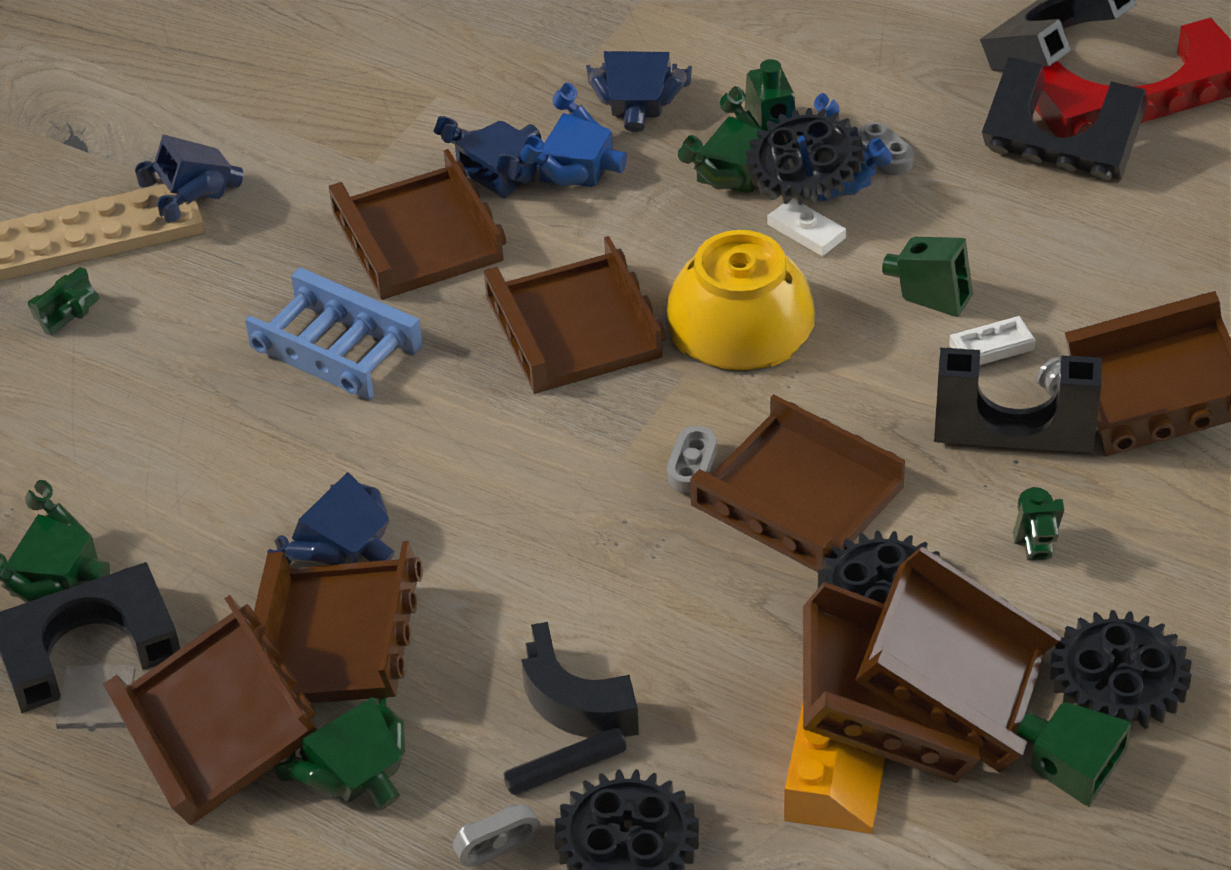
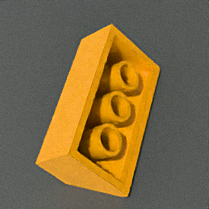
[784,703,886,834]

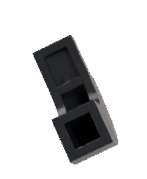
[521,622,639,738]

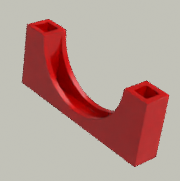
[1035,17,1231,138]

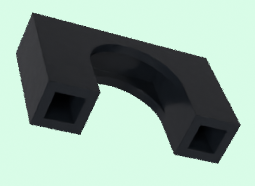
[980,0,1137,70]
[982,57,1148,181]
[934,347,1102,453]
[0,562,181,713]

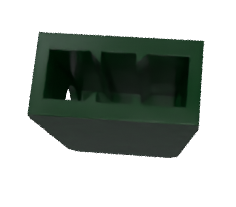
[745,59,795,131]
[882,236,973,317]
[1017,702,1131,807]

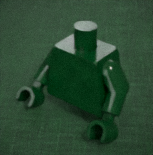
[678,86,763,193]
[0,480,110,603]
[273,697,405,810]

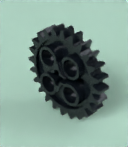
[746,108,864,205]
[817,530,940,604]
[1050,610,1192,731]
[554,769,699,870]

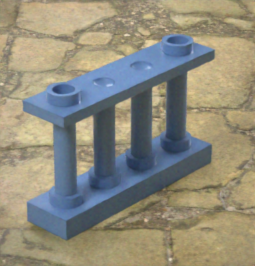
[245,267,423,401]

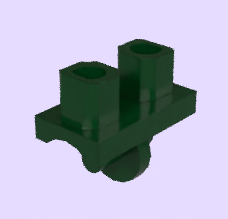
[28,267,100,335]
[1013,487,1065,560]

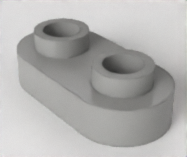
[858,122,914,175]
[667,426,717,493]
[452,805,541,867]

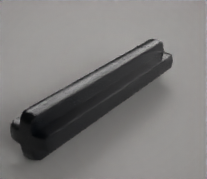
[503,727,627,795]

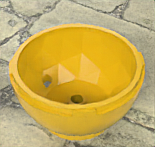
[666,230,815,370]

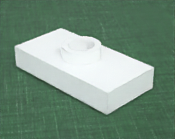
[767,198,846,257]
[949,316,1036,365]

